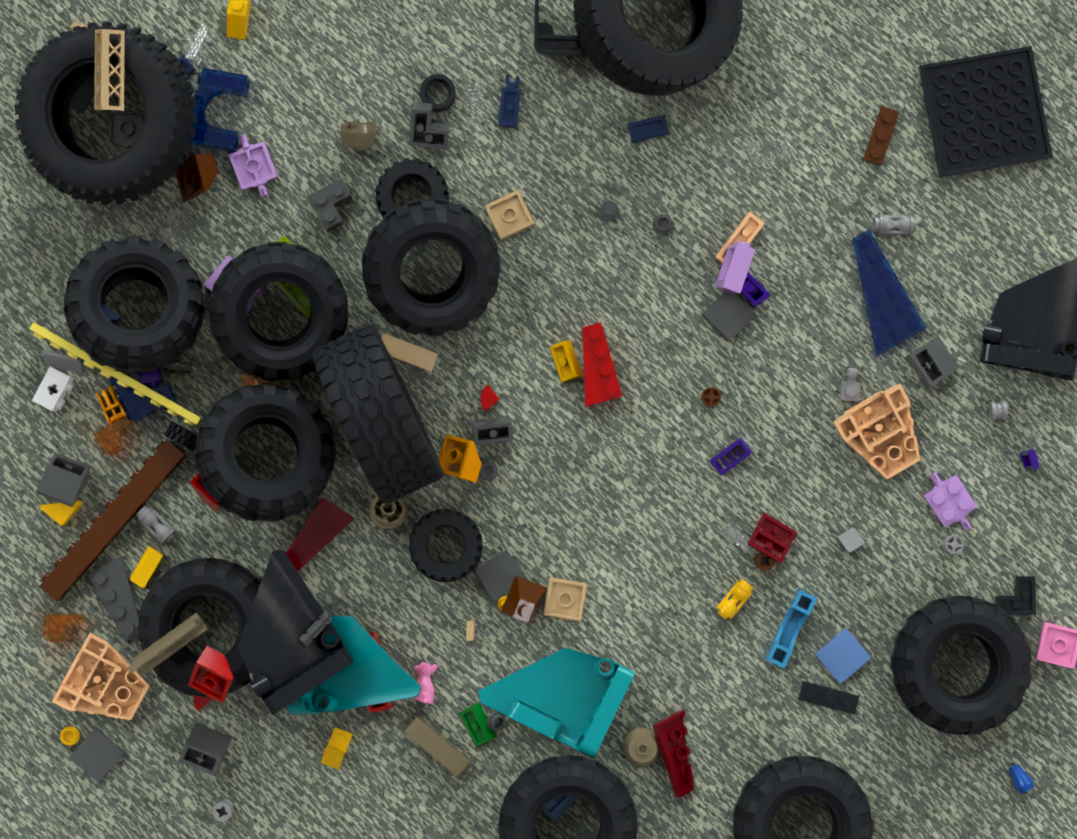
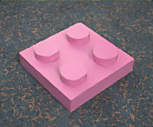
[1035,622,1077,669]

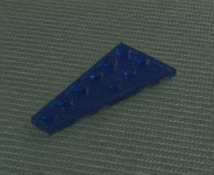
[852,230,926,357]

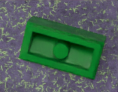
[459,702,497,747]

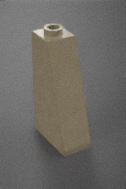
[404,715,471,777]

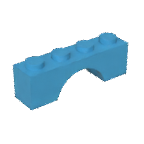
[764,589,818,668]

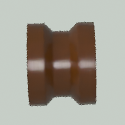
[701,387,721,407]
[754,552,775,571]

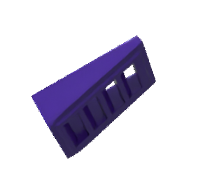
[710,437,753,476]
[1019,448,1039,470]

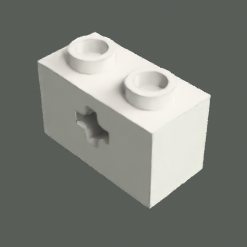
[32,367,74,412]

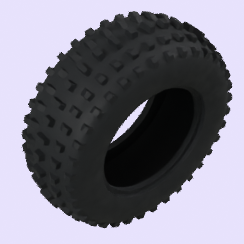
[15,21,197,206]

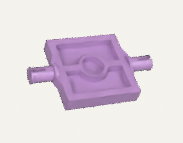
[229,134,278,198]
[923,472,977,531]

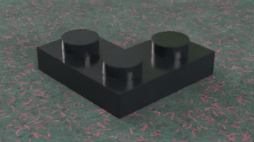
[995,576,1036,615]

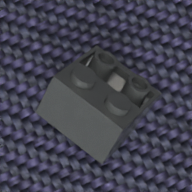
[906,336,959,388]
[36,453,91,507]
[178,723,232,776]

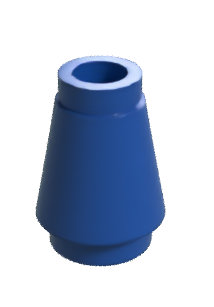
[1008,764,1034,794]

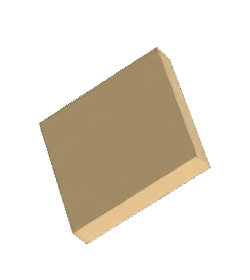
[484,190,535,241]
[543,577,587,621]

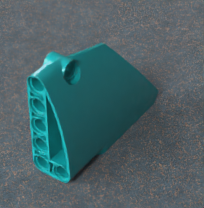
[478,648,635,758]

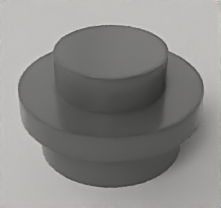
[600,201,619,220]
[653,214,672,234]
[479,461,498,481]
[487,711,505,731]

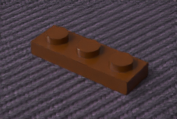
[863,106,899,166]

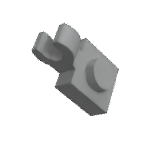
[840,368,861,402]

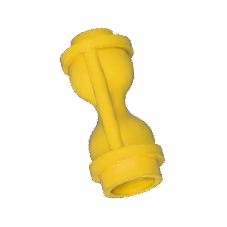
[717,579,754,620]

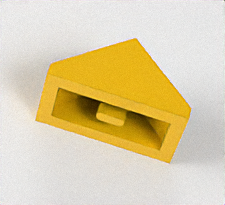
[40,501,83,526]

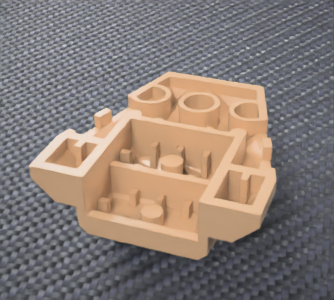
[833,384,920,479]
[52,632,150,720]

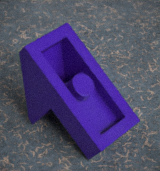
[741,272,771,308]

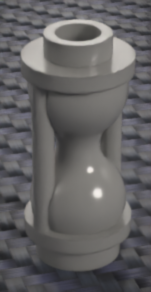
[872,215,917,235]
[136,505,176,544]

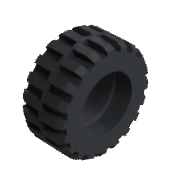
[375,158,449,218]
[409,509,483,582]

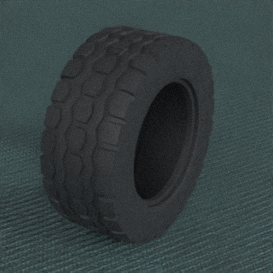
[312,324,444,504]

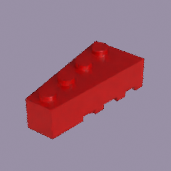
[582,322,622,408]

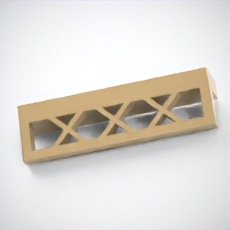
[94,29,125,111]

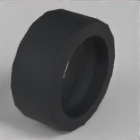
[420,74,456,112]

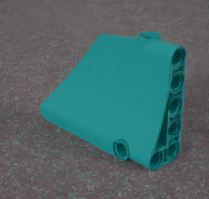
[287,616,421,716]

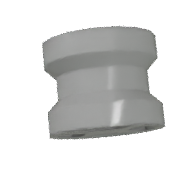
[989,401,1008,421]
[942,535,964,554]
[212,800,234,822]

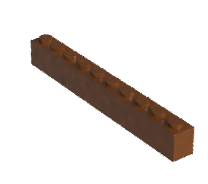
[39,440,187,602]

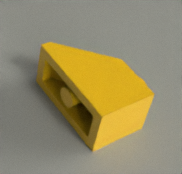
[226,0,251,40]

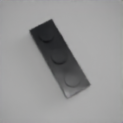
[798,681,859,715]

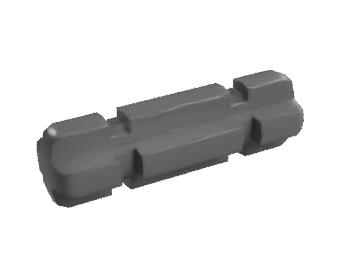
[299,612,332,646]

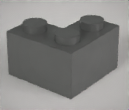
[409,102,450,150]
[308,178,353,233]

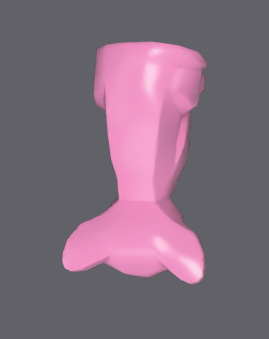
[412,662,438,704]

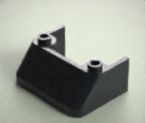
[534,0,587,56]

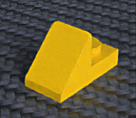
[321,727,353,770]

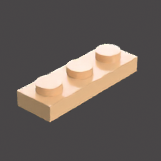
[714,212,765,263]

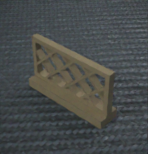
[127,613,208,676]

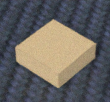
[466,620,475,641]

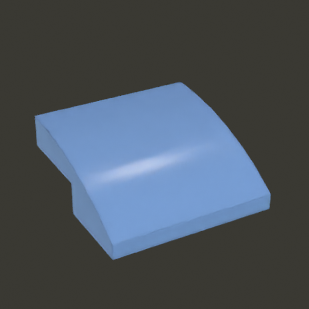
[815,628,871,684]

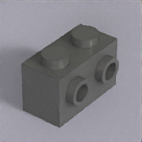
[471,416,513,446]

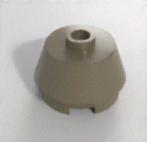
[339,121,377,151]
[369,496,408,530]
[623,728,661,767]

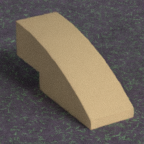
[381,333,438,372]

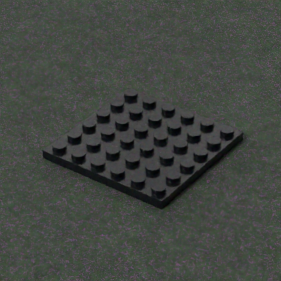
[918,46,1053,178]

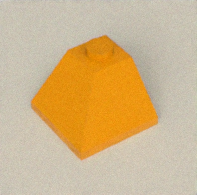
[439,434,482,483]

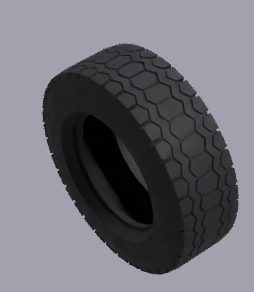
[573,0,743,96]

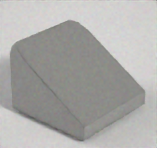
[837,527,865,553]

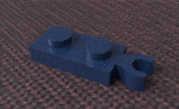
[498,75,521,128]

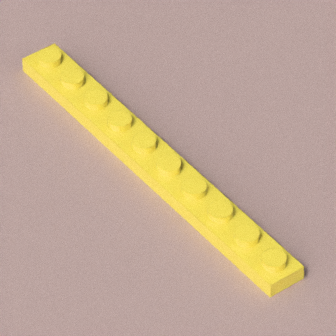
[29,322,204,426]

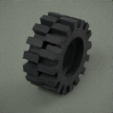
[164,421,198,451]

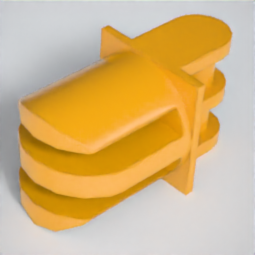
[95,385,128,425]

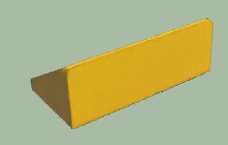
[549,340,583,383]
[129,546,165,589]

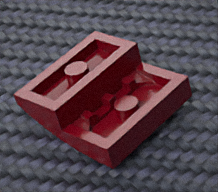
[747,513,797,564]

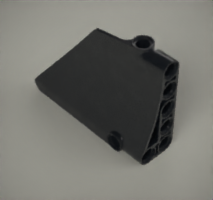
[979,258,1077,381]
[238,550,354,715]

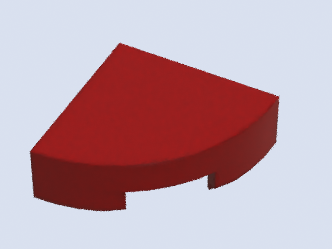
[481,384,500,412]
[194,696,213,711]

